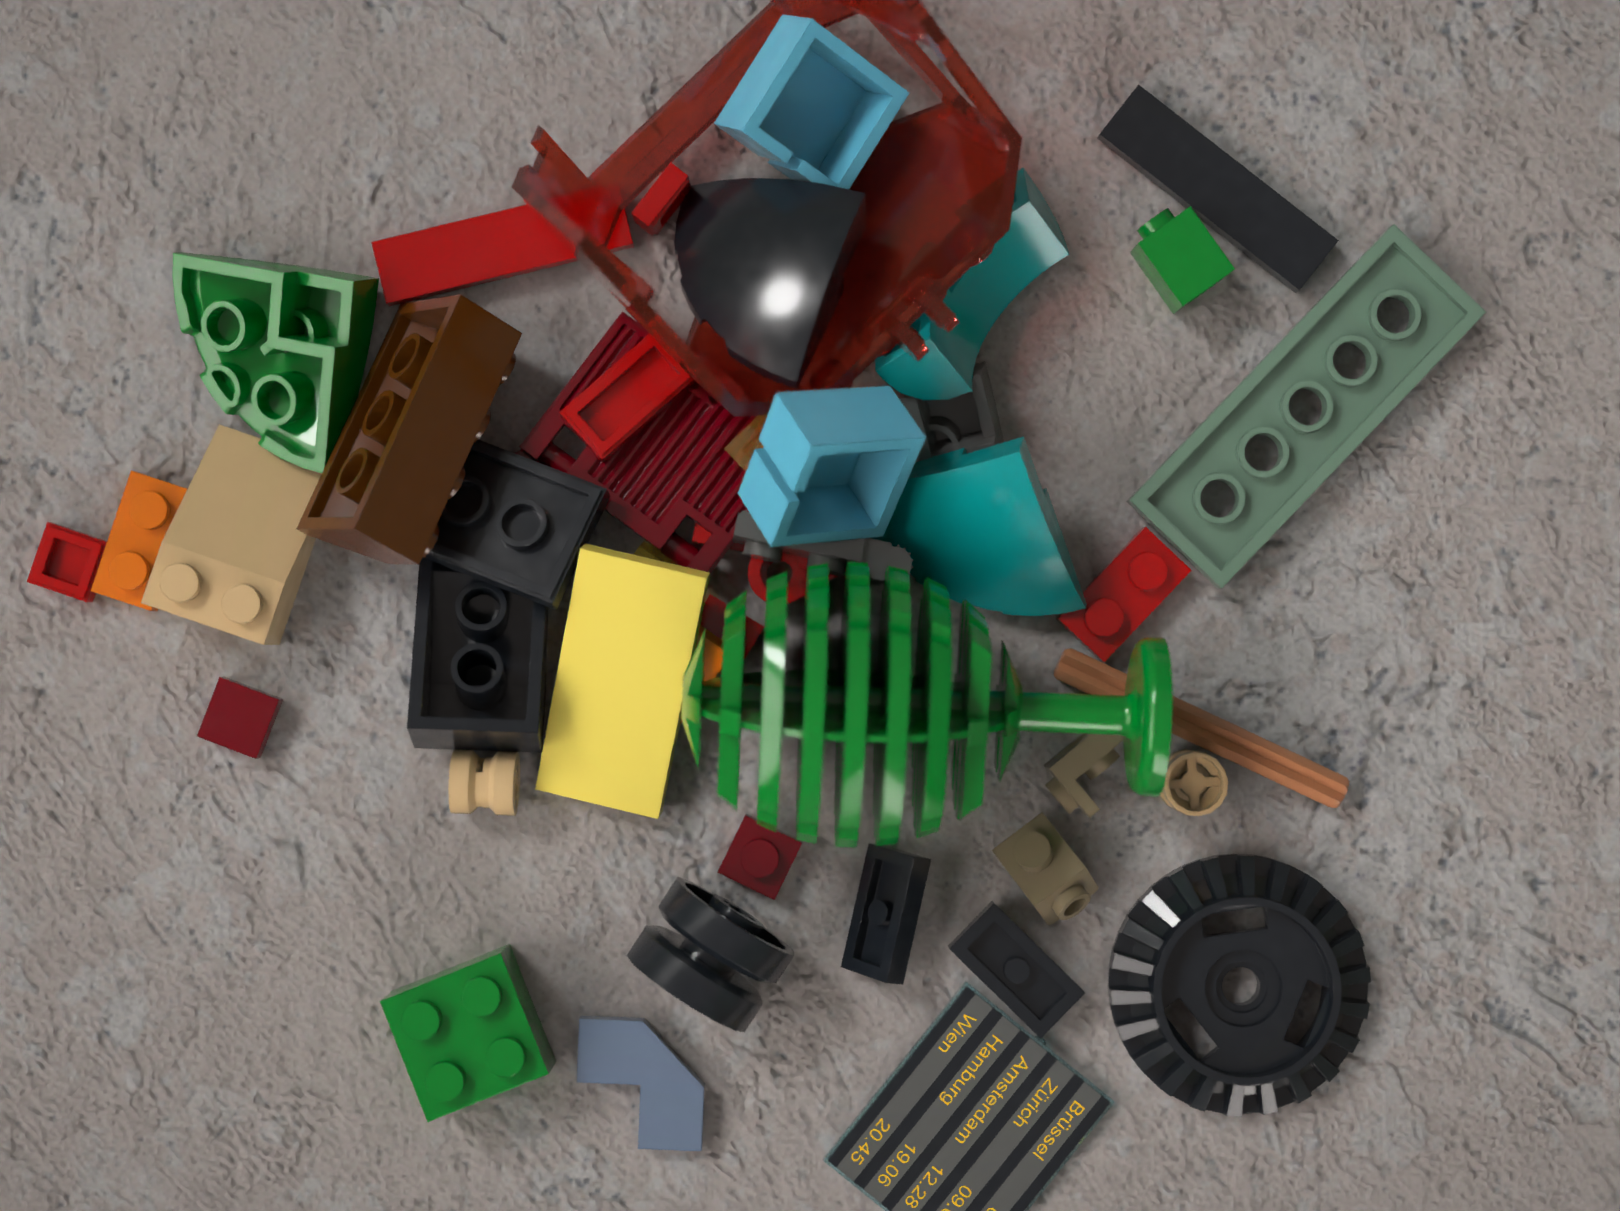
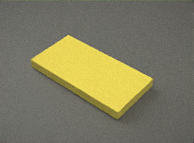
[535,543,710,819]

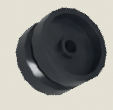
[627,877,794,1032]

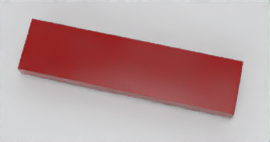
[371,182,635,306]

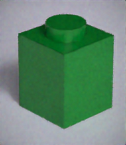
[1130,206,1235,314]

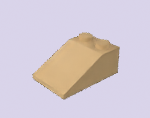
[141,424,322,645]

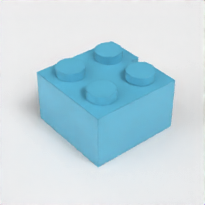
[714,14,909,189]
[738,386,926,547]

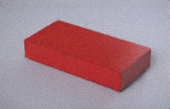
[559,328,698,463]

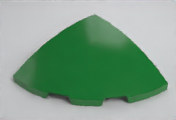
[172,252,379,473]

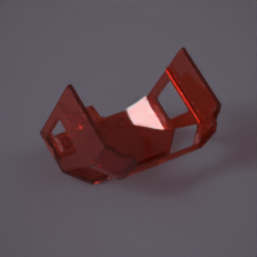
[511,0,1023,417]

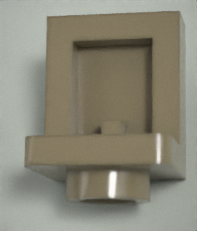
[992,812,1099,926]

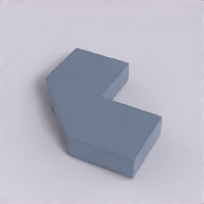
[577,1015,705,1151]

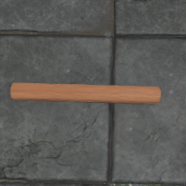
[1054,649,1350,808]

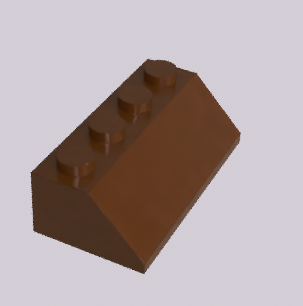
[296,294,522,565]

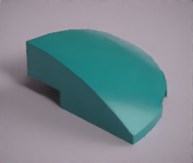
[871,436,1087,616]

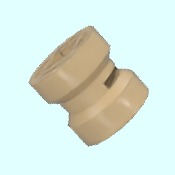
[1159,749,1228,816]
[448,750,521,816]

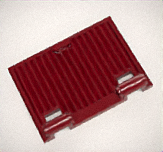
[519,311,767,574]

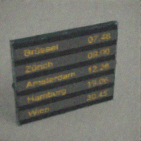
[823,981,1115,1211]

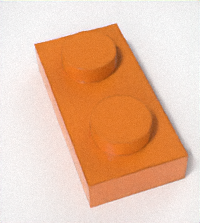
[91,470,188,611]

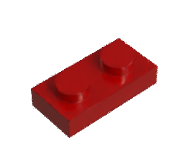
[1056,527,1192,662]

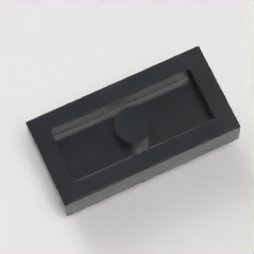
[841,843,931,985]
[948,901,1085,1039]

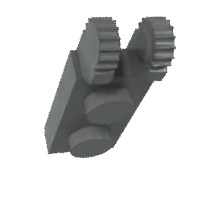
[732,511,914,586]

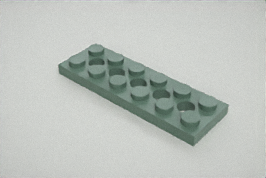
[1126,224,1486,589]

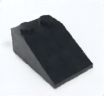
[407,558,548,753]

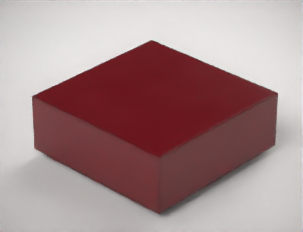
[197,676,283,759]

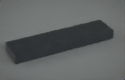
[1097,84,1339,293]

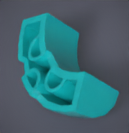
[875,168,1069,400]

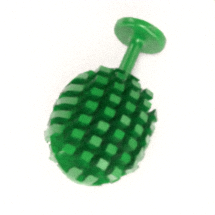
[681,562,1173,848]

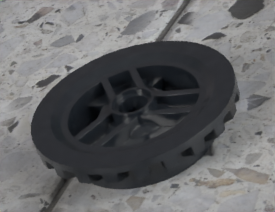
[1107,853,1371,1117]

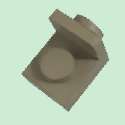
[1043,734,1123,817]

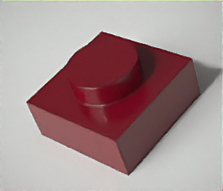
[717,814,803,900]

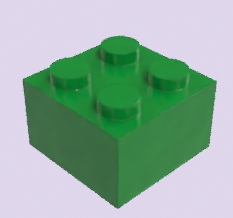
[380,944,556,1122]

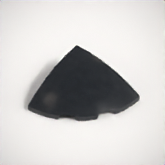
[674,178,866,389]

